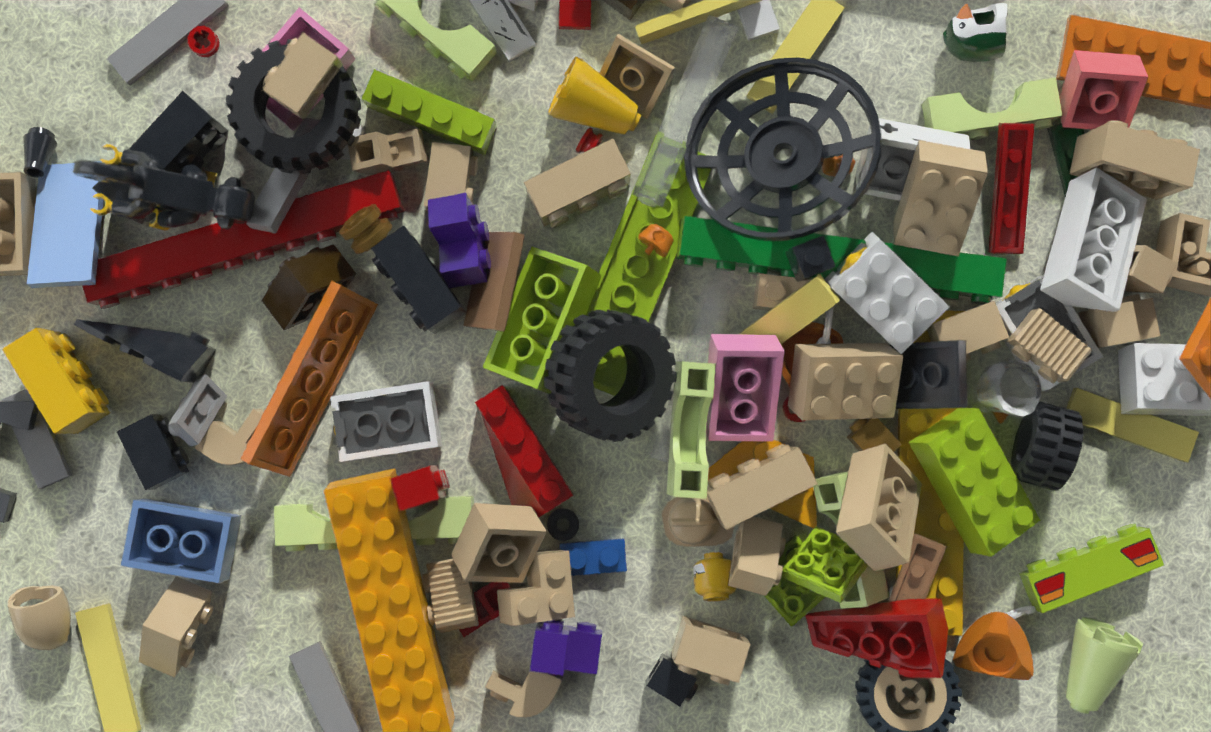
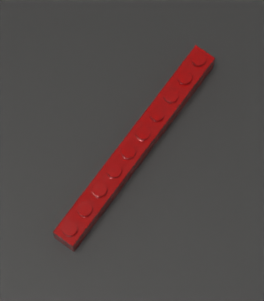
[82,170,404,309]

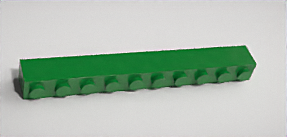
[676,216,1007,304]

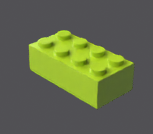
[482,246,602,394]
[908,408,1041,557]

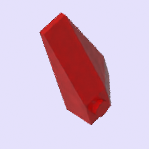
[805,598,948,678]

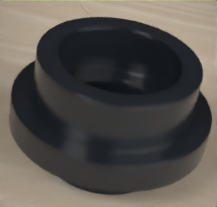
[547,508,579,541]

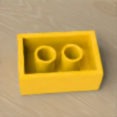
[2,327,110,434]

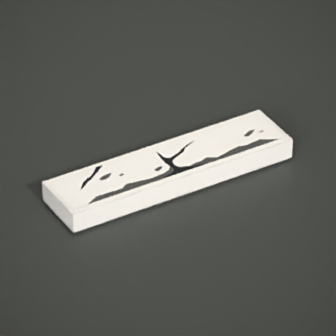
[469,0,536,63]

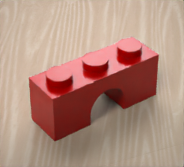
[390,465,450,511]

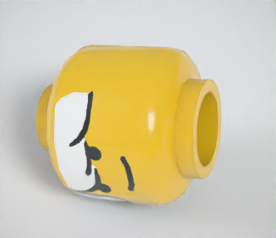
[693,552,737,602]

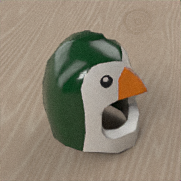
[943,3,1008,62]

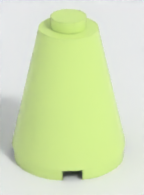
[1066,617,1143,714]

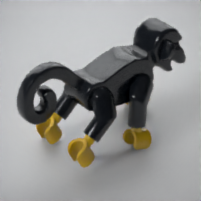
[72,144,255,231]

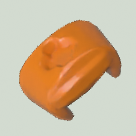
[822,155,855,176]
[638,224,674,257]

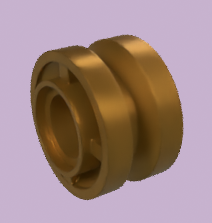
[339,204,392,254]

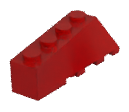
[475,385,574,518]

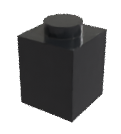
[785,235,836,282]
[645,653,699,707]

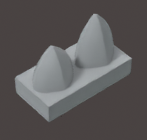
[168,375,227,446]

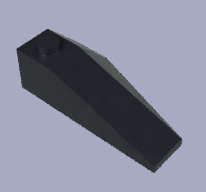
[74,319,216,383]

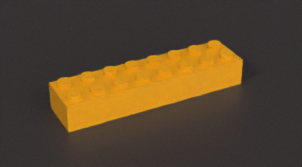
[324,468,455,732]

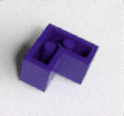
[428,193,491,288]
[530,619,602,675]

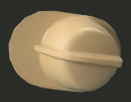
[662,497,734,547]

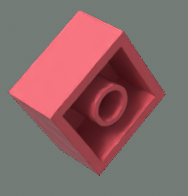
[1059,50,1148,130]

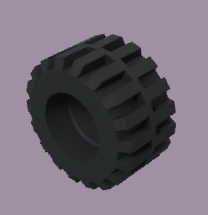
[1011,401,1083,491]

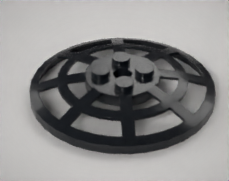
[684,57,882,241]

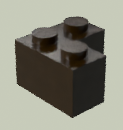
[261,244,356,330]

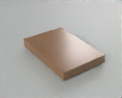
[463,232,525,332]

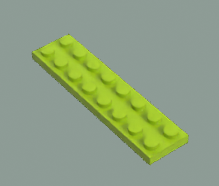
[586,135,711,396]

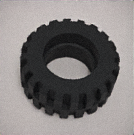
[226,39,361,174]
[544,310,676,442]

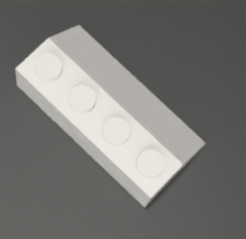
[1040,167,1147,312]

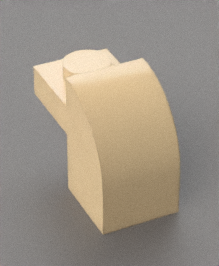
[348,128,427,174]
[195,408,264,465]
[485,670,563,717]

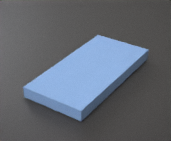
[27,161,104,288]

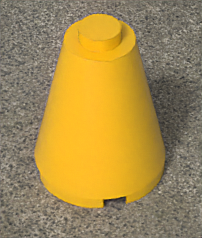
[548,56,641,135]

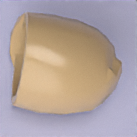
[8,585,71,650]

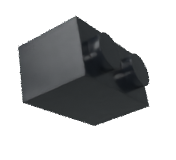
[117,414,189,490]

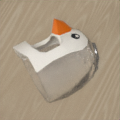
[975,359,1041,424]

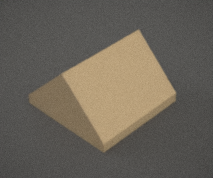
[599,34,675,119]

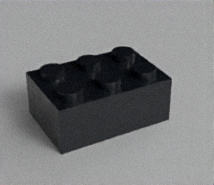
[371,225,466,334]

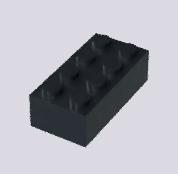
[92,91,229,224]

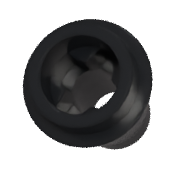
[23,127,57,178]

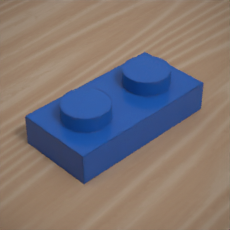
[560,538,627,576]

